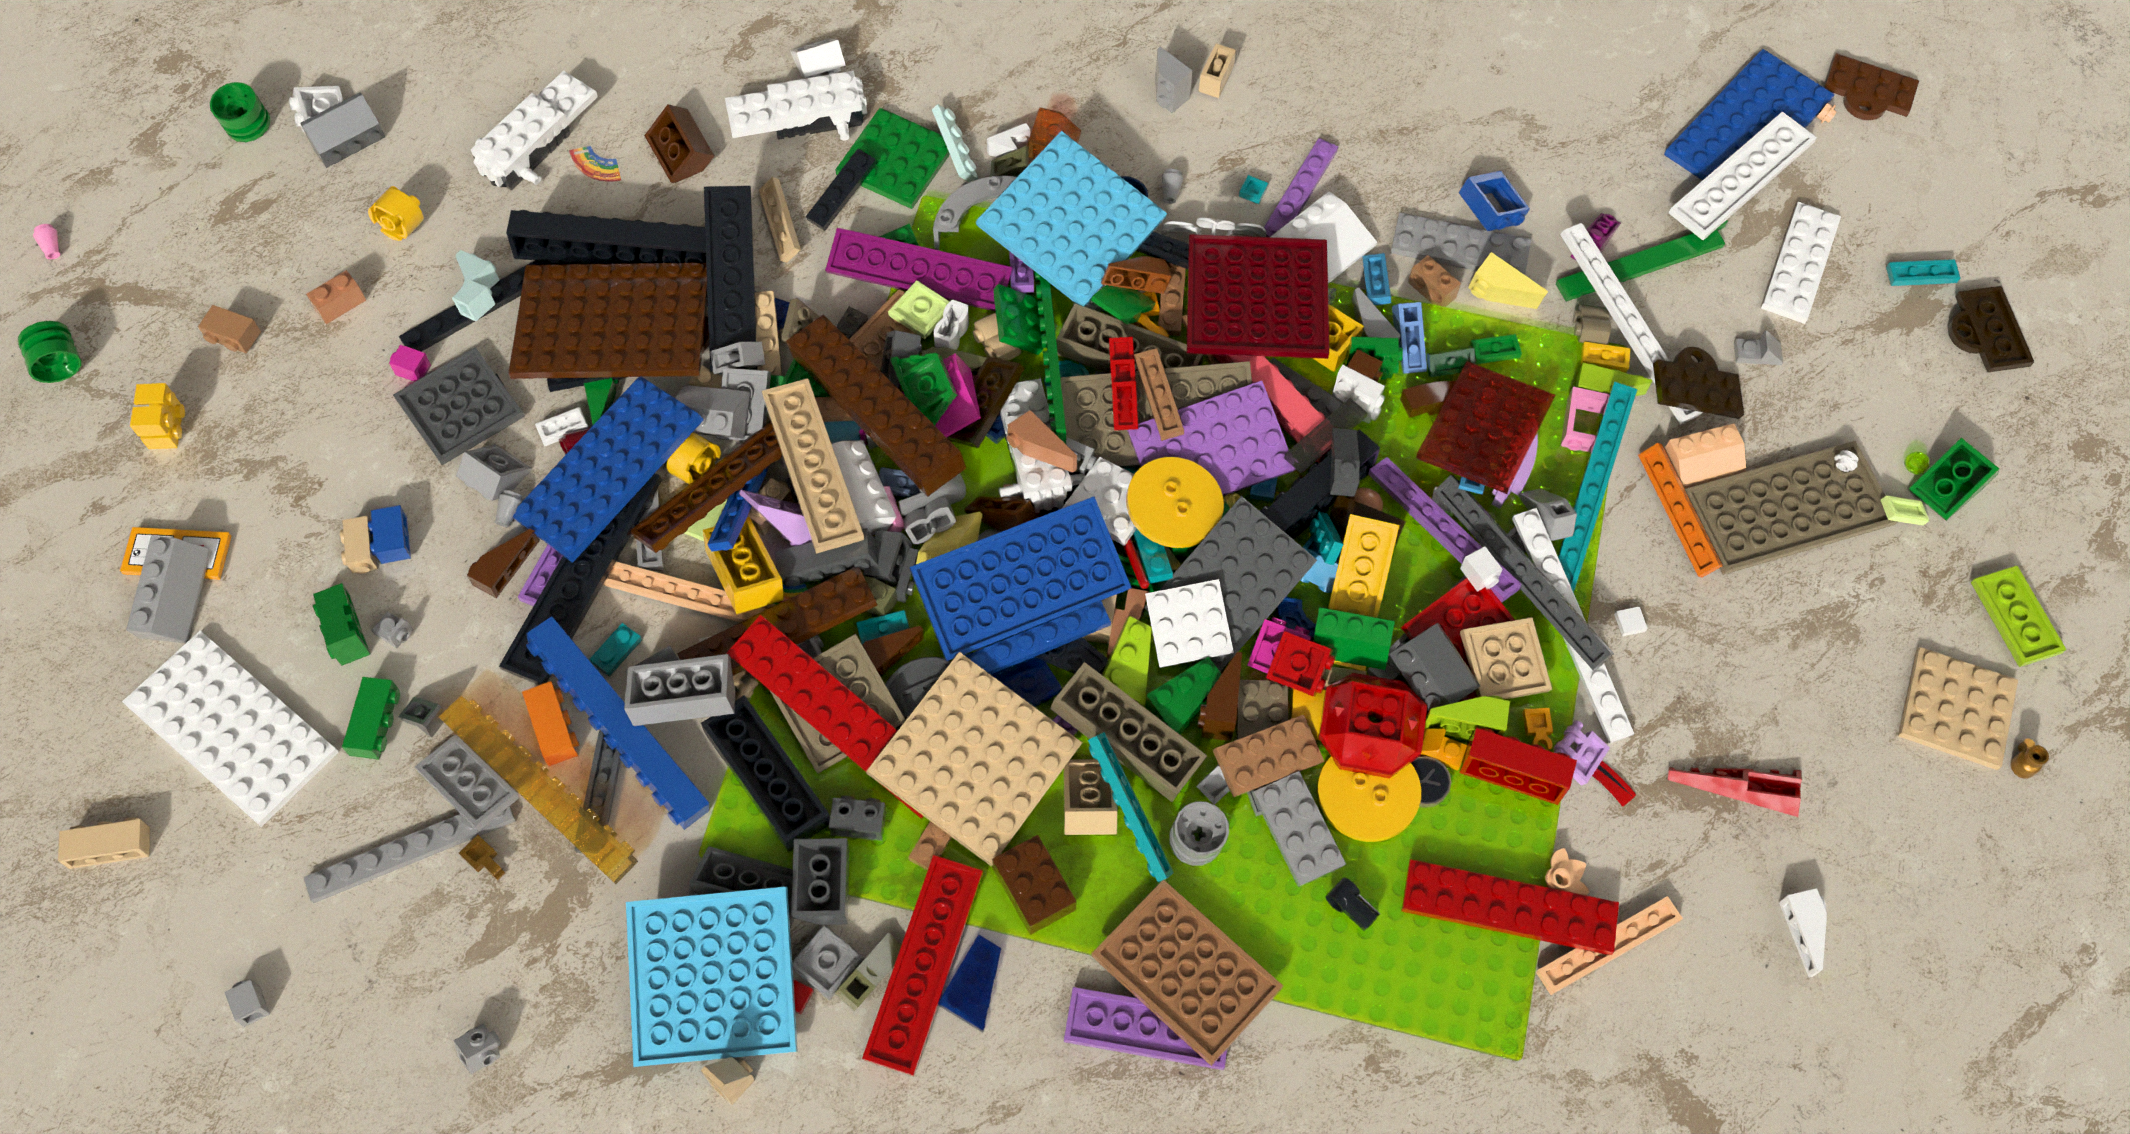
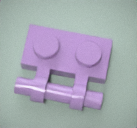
[1553,720,1610,786]

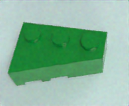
[313,583,371,666]
[1145,656,1222,735]

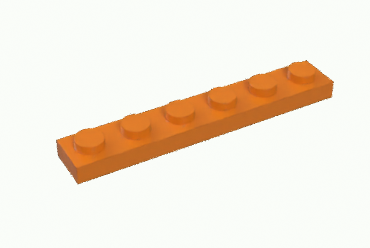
[1638,443,1723,578]

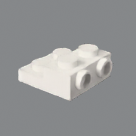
[289,86,344,132]
[1332,365,1385,424]

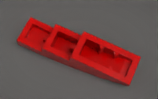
[1109,337,1138,431]

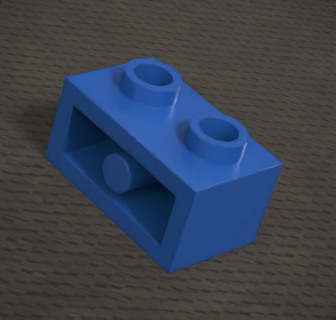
[368,505,411,564]

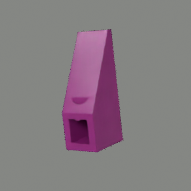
[1570,213,1621,260]

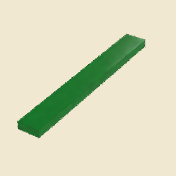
[1556,229,1725,302]

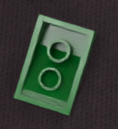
[1909,438,2000,521]

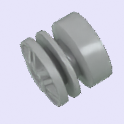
[1169,802,1229,866]

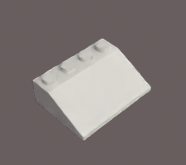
[1271,191,1377,284]
[832,441,896,535]

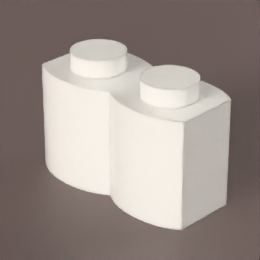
[934,300,969,350]

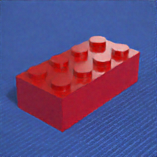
[1459,728,1577,805]

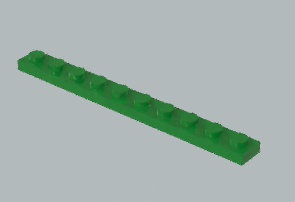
[1034,271,1066,444]

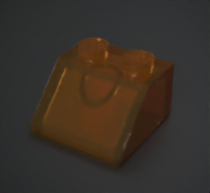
[1028,107,1081,159]

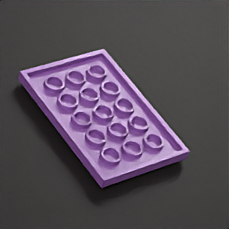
[1127,381,1296,496]

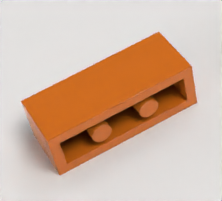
[522,681,580,766]

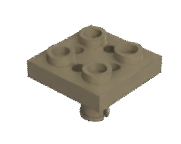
[778,298,820,343]

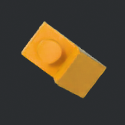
[1420,729,1467,771]

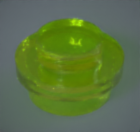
[1904,452,1929,475]

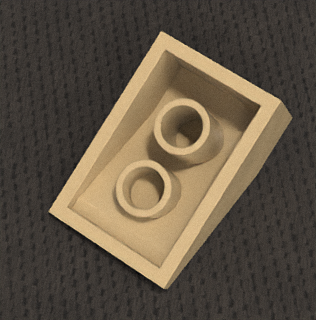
[1064,759,1117,835]

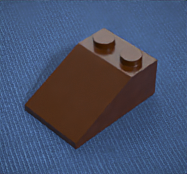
[1197,652,1242,741]

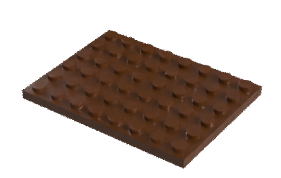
[508,263,708,379]

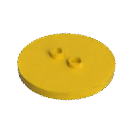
[1126,457,1224,548]
[1317,756,1421,842]

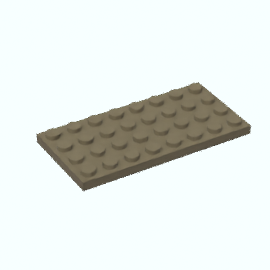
[1060,361,1252,473]
[1685,441,1898,575]

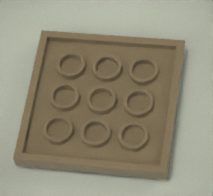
[770,634,906,774]

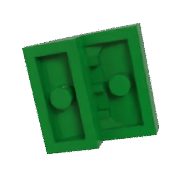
[1091,285,1156,325]

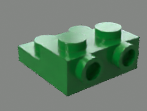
[1345,337,1403,380]

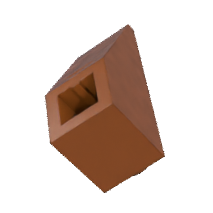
[1101,256,1172,294]

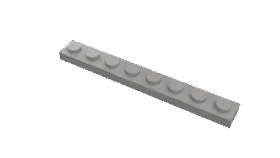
[304,806,516,903]

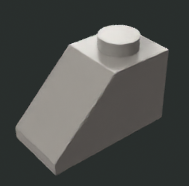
[710,342,765,374]

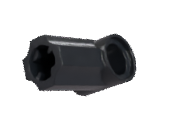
[1325,877,1380,931]

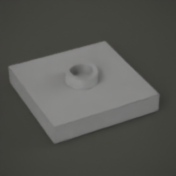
[792,925,864,1000]

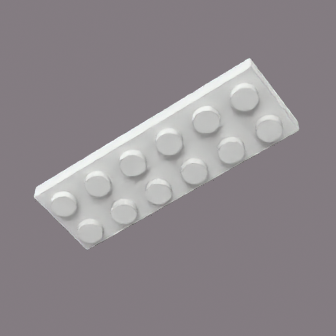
[1761,202,1841,324]

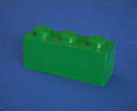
[342,677,400,760]

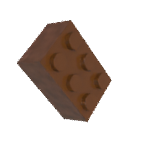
[992,835,1077,935]

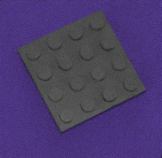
[393,347,525,465]

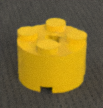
[368,186,424,241]
[667,432,721,485]

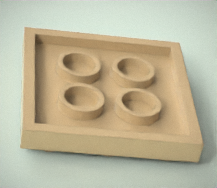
[1460,618,1552,700]

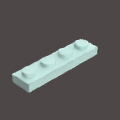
[932,104,979,182]

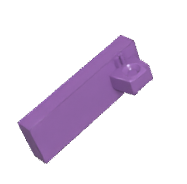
[1009,251,1034,294]

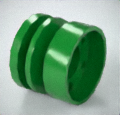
[210,82,271,143]
[18,321,81,383]

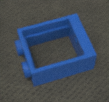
[1459,171,1530,232]

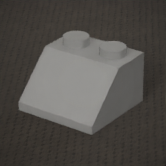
[1155,47,1193,113]
[456,444,531,501]

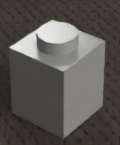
[224,979,270,1027]

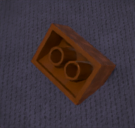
[644,104,715,183]

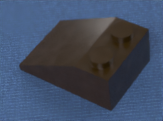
[1329,495,1406,552]

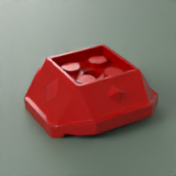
[1319,673,1427,779]

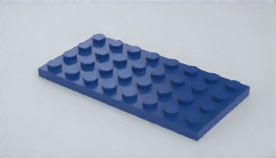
[1664,49,1835,181]
[513,377,704,563]
[909,497,1131,662]

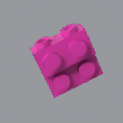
[1247,617,1314,673]

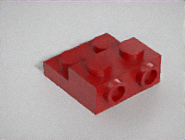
[1266,631,1336,697]

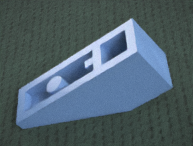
[1392,302,1427,374]

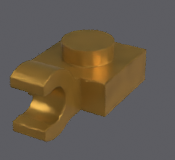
[459,835,505,880]

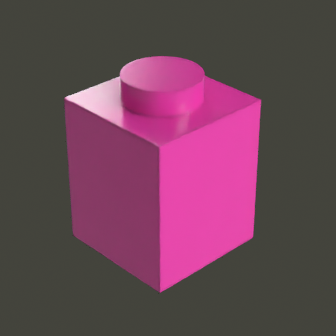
[389,344,431,382]

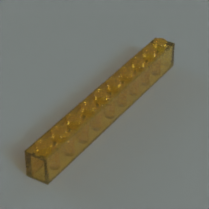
[439,695,639,885]

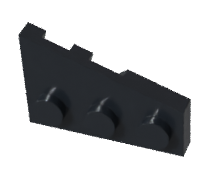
[1035,617,1108,674]

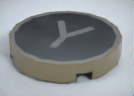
[1411,756,1452,808]

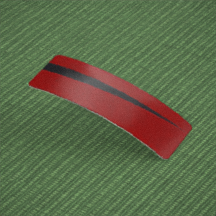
[1592,761,1636,807]

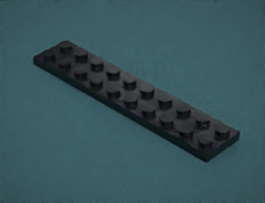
[499,474,662,685]

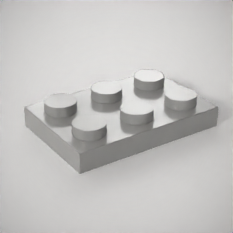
[716,368,771,441]

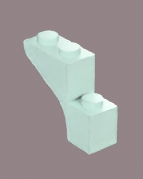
[452,250,499,321]

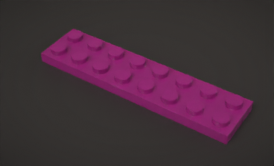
[825,228,1013,312]

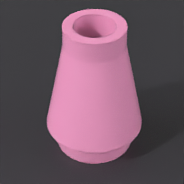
[33,224,60,259]

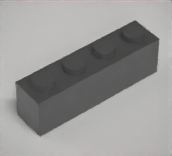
[775,528,878,587]

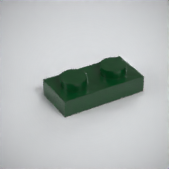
[1427,346,1476,378]

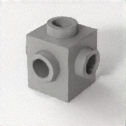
[453,1024,501,1074]

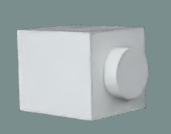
[1460,547,1503,592]

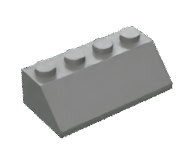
[126,536,211,643]
[624,654,735,726]

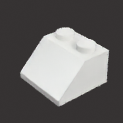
[790,38,846,78]

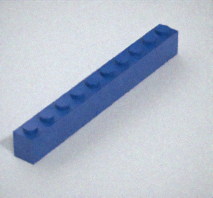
[526,616,709,830]

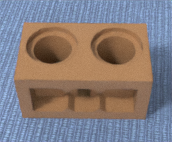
[1408,255,1461,311]

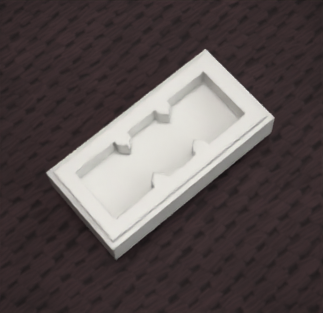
[535,407,589,447]

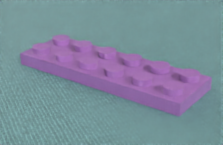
[1064,987,1227,1070]

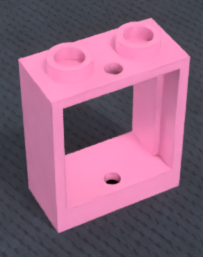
[1561,387,1609,452]

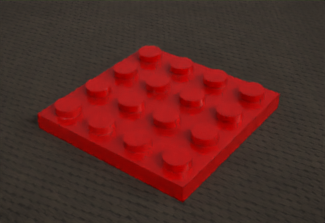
[1401,578,1515,702]

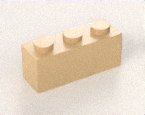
[58,817,150,869]

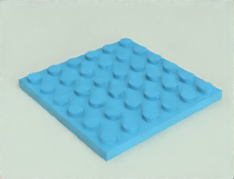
[976,131,1167,307]
[626,887,798,1067]

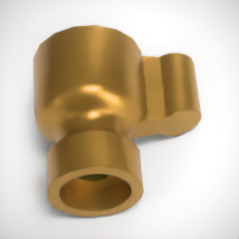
[2010,738,2049,779]

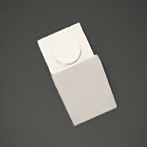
[987,123,1030,158]

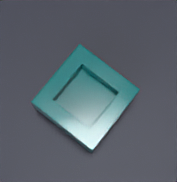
[1239,175,1268,204]

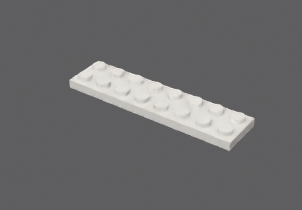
[1669,112,1817,240]

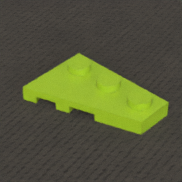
[1102,616,1152,706]

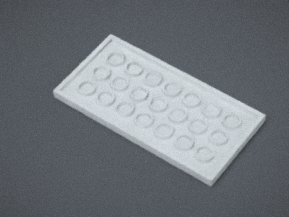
[122,631,339,827]

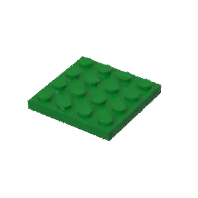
[835,108,950,209]

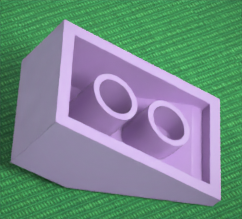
[739,490,812,546]

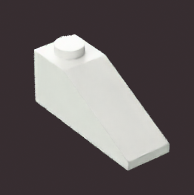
[1779,888,1827,977]

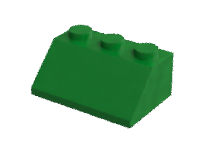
[1313,607,1395,670]

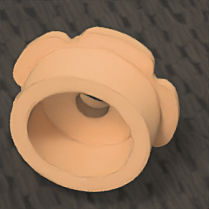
[1817,103,1837,123]

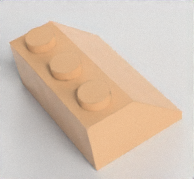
[1664,423,1746,489]

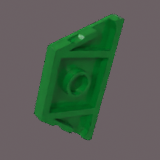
[890,353,957,425]

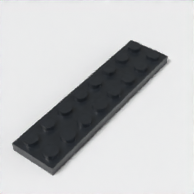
[704,186,758,372]

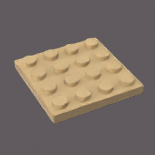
[1898,647,2018,770]

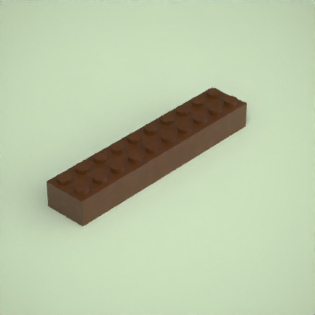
[786,314,966,497]

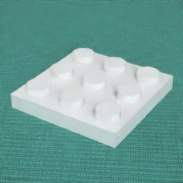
[1062,457,1137,546]
[1145,579,1234,668]

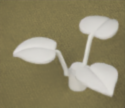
[1160,218,1266,237]

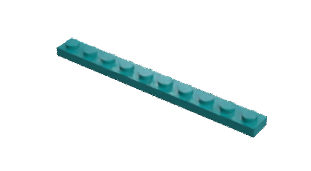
[1558,382,1637,593]

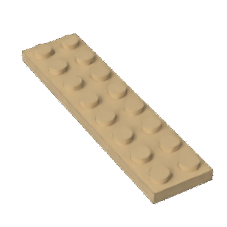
[762,379,864,554]

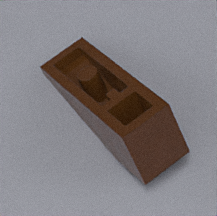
[964,496,1037,532]
[467,529,539,599]
[862,625,924,677]

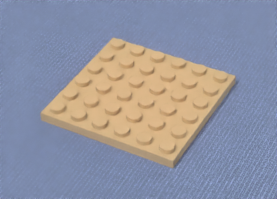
[866,652,1082,866]

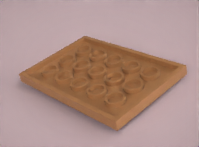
[1092,880,1283,1066]

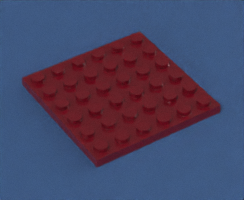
[1187,234,1329,359]

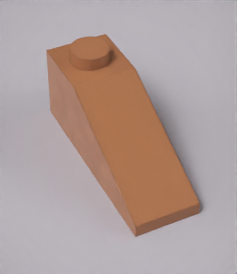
[1007,410,1077,472]

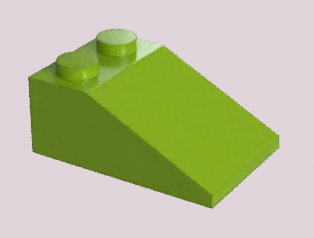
[1425,695,1510,742]

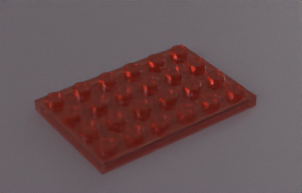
[1416,361,1555,494]

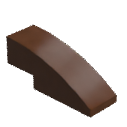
[1400,381,1472,418]

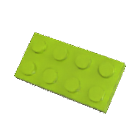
[1971,566,2067,667]

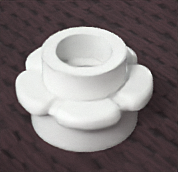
[1834,450,1858,472]

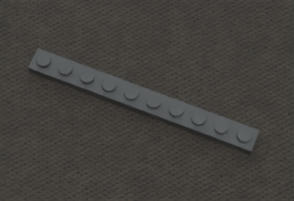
[1434,475,1614,671]

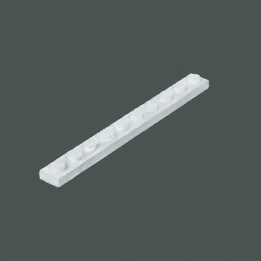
[1560,223,1703,425]
[1512,508,1634,744]

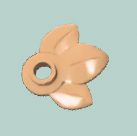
[1545,848,1589,895]

